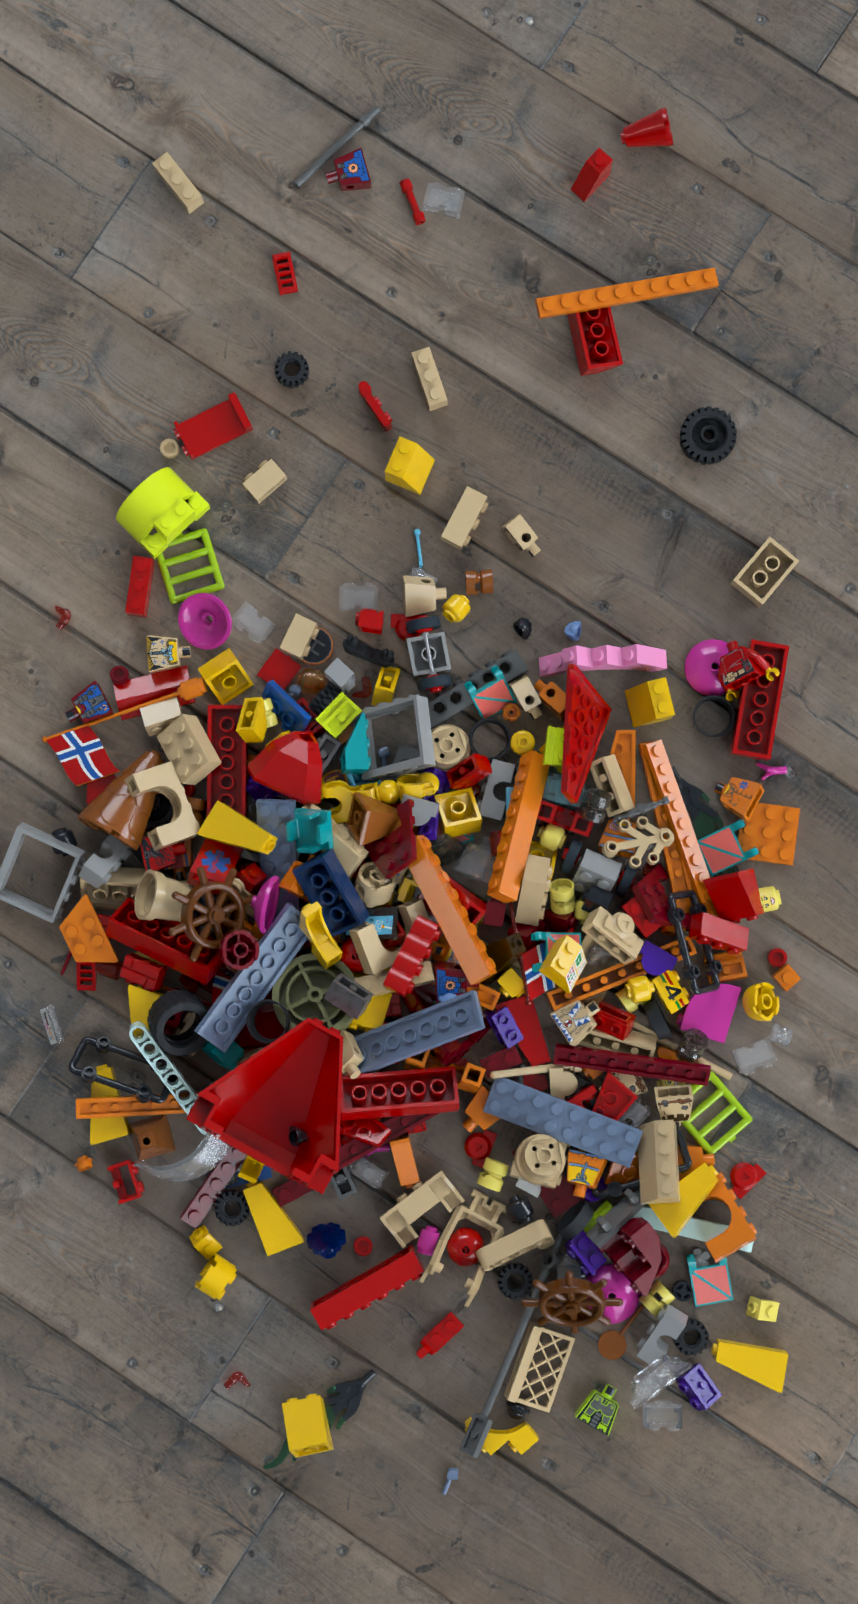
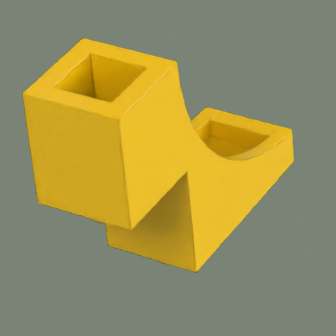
[299,901,342,970]
[465,1417,539,1455]

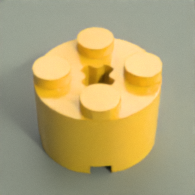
[194,1253,237,1300]

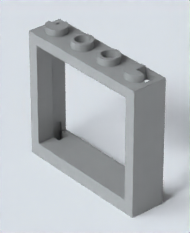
[355,694,436,782]
[0,822,86,923]

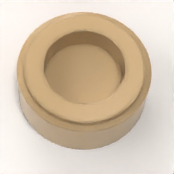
[160,438,180,459]

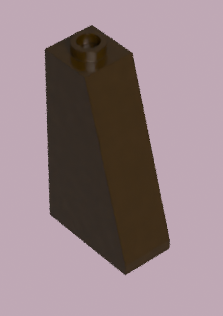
[480,932,526,986]

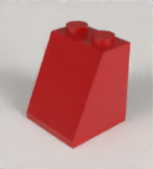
[703,868,764,924]
[618,895,662,938]

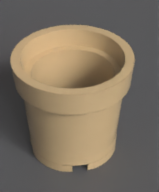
[431,724,471,772]
[134,869,194,922]
[515,1134,565,1186]

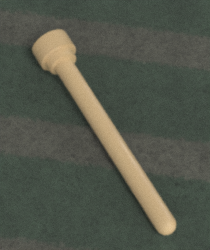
[490,1064,582,1079]

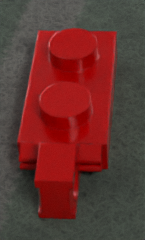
[416,1311,464,1359]

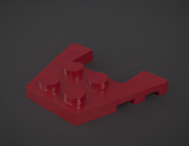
[363,799,417,879]
[632,863,691,932]

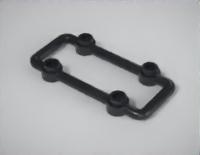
[667,889,722,995]
[68,1036,177,1104]
[589,1127,692,1198]

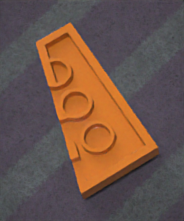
[597,730,636,807]

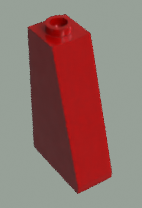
[495,994,551,1066]

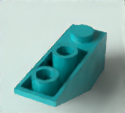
[341,713,371,774]

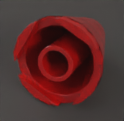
[620,107,674,147]

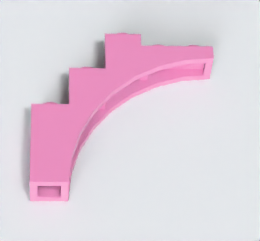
[539,644,667,677]

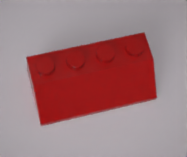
[567,307,623,376]

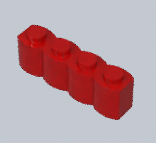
[383,915,441,997]

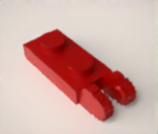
[358,381,393,432]

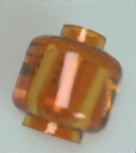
[297,668,326,694]

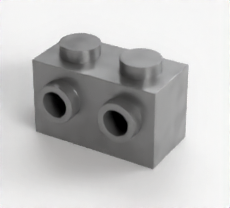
[317,733,342,776]
[324,973,374,1020]

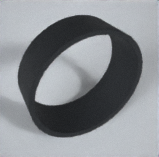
[693,695,735,737]
[469,718,511,760]
[643,998,673,1040]
[247,999,290,1043]
[555,1200,594,1240]

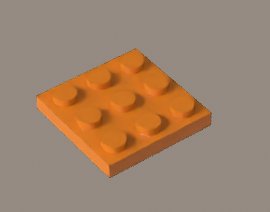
[737,803,800,866]

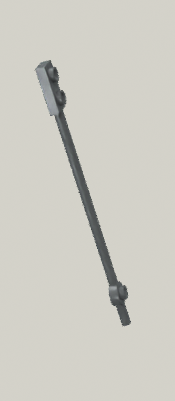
[459,1233,564,1458]

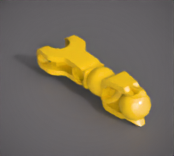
[321,772,439,824]

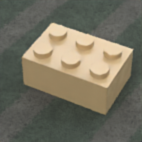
[730,537,799,608]
[156,714,222,785]
[515,854,553,926]

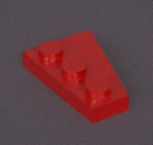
[592,1071,638,1121]
[340,1118,391,1147]

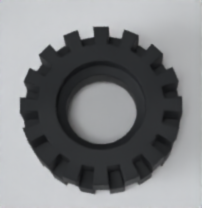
[274,351,309,388]
[308,682,342,716]
[214,1190,250,1227]
[497,1262,533,1300]
[673,1318,709,1356]

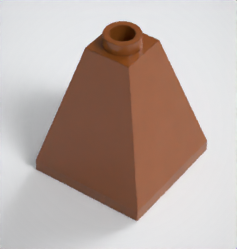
[347,792,402,845]
[129,1114,176,1161]

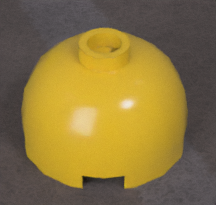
[742,982,779,1021]

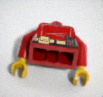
[717,641,780,701]

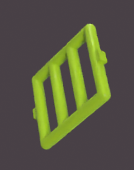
[157,528,225,604]
[681,1071,752,1154]

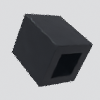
[581,885,613,913]

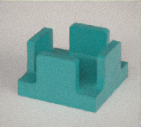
[286,808,333,854]
[201,1041,244,1071]

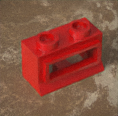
[355,608,385,635]
[592,1001,636,1041]
[107,1159,145,1204]

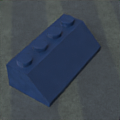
[292,848,370,937]

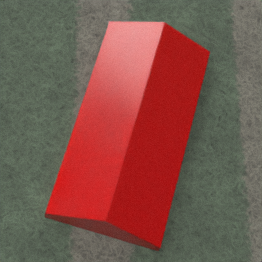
[113,665,196,721]

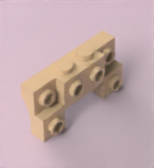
[379,1169,465,1248]

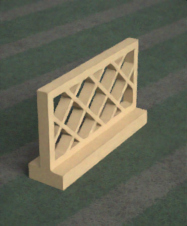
[504,1322,575,1413]

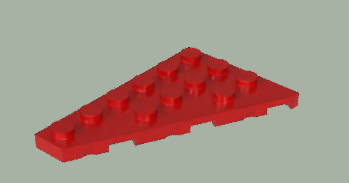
[561,664,612,803]

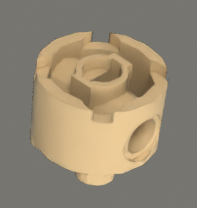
[354,862,396,908]

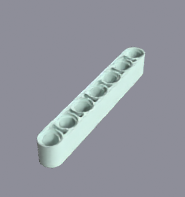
[129,1021,210,1135]
[631,1202,754,1252]

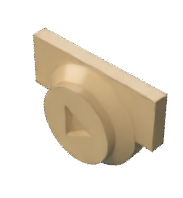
[602,912,637,948]
[549,1066,578,1100]

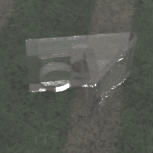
[586,942,619,969]

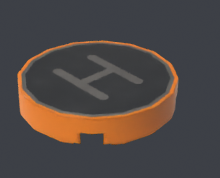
[302,627,333,665]

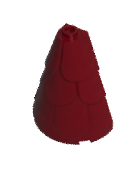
[401,983,491,1067]

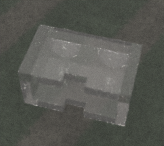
[423,182,465,219]
[339,583,378,612]
[231,601,277,645]
[730,1037,777,1076]

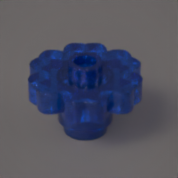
[307,1222,346,1259]

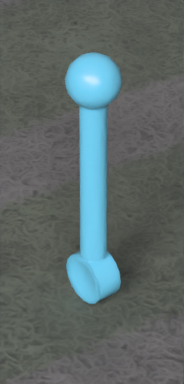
[413,529,423,568]

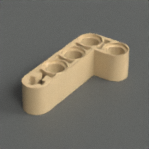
[476,1219,555,1271]

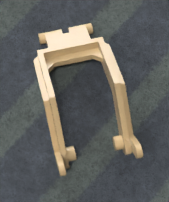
[419,1189,506,1307]

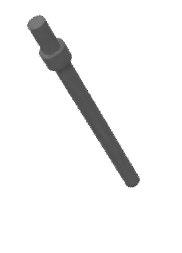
[294,105,381,188]

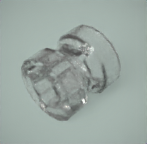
[768,1023,793,1047]

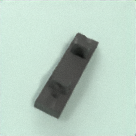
[586,1186,646,1249]

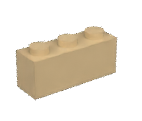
[152,152,204,214]
[411,347,448,411]
[441,486,489,550]
[590,754,635,817]
[581,906,644,965]

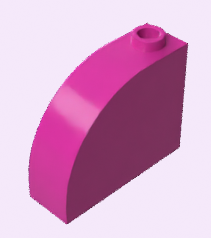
[676,983,741,1043]

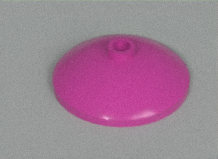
[178,593,232,650]
[684,639,729,696]
[252,876,280,934]
[586,1264,640,1324]

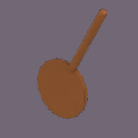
[598,1304,645,1360]

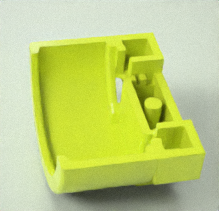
[116,467,210,559]

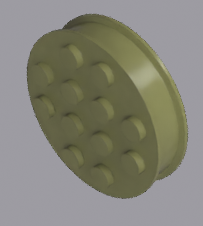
[272,953,355,1031]

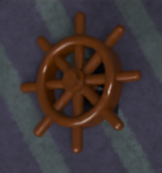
[169,867,256,962]
[521,1265,623,1334]

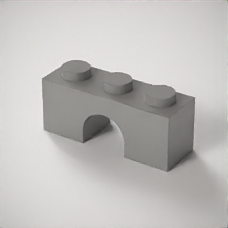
[324,658,356,693]
[477,759,515,822]
[79,835,132,889]
[636,1304,688,1369]

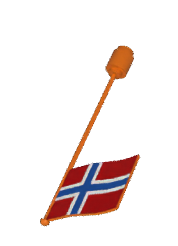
[42,677,208,786]

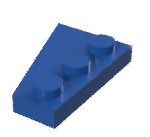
[261,680,312,732]

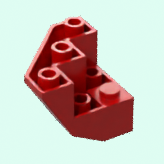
[247,731,323,804]

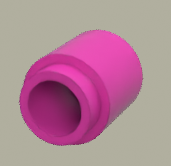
[416,1225,440,1256]

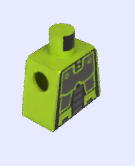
[574,1384,619,1435]

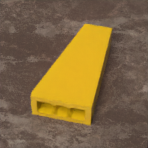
[197,800,278,855]
[90,1064,131,1145]
[649,1163,719,1238]
[243,1181,305,1256]
[711,1338,788,1393]

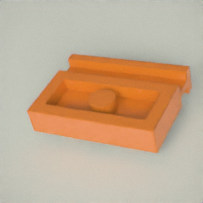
[703,952,748,984]

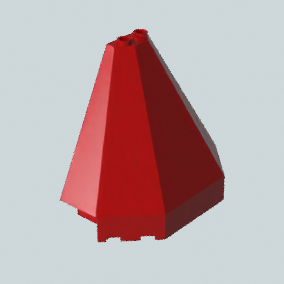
[186,1017,343,1194]

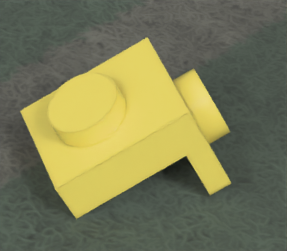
[746,1296,780,1322]

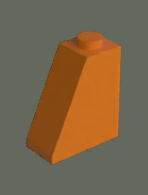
[390,1135,420,1188]

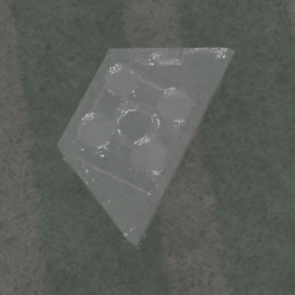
[629,1355,694,1410]

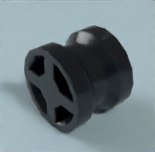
[672,1280,693,1302]

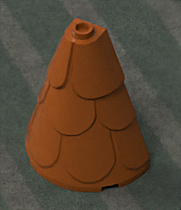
[77,750,165,851]

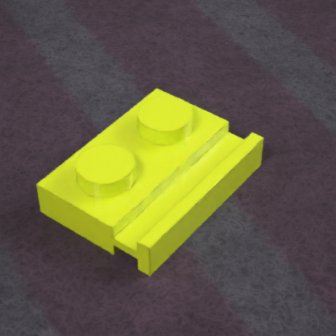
[315,692,362,739]
[543,726,564,768]

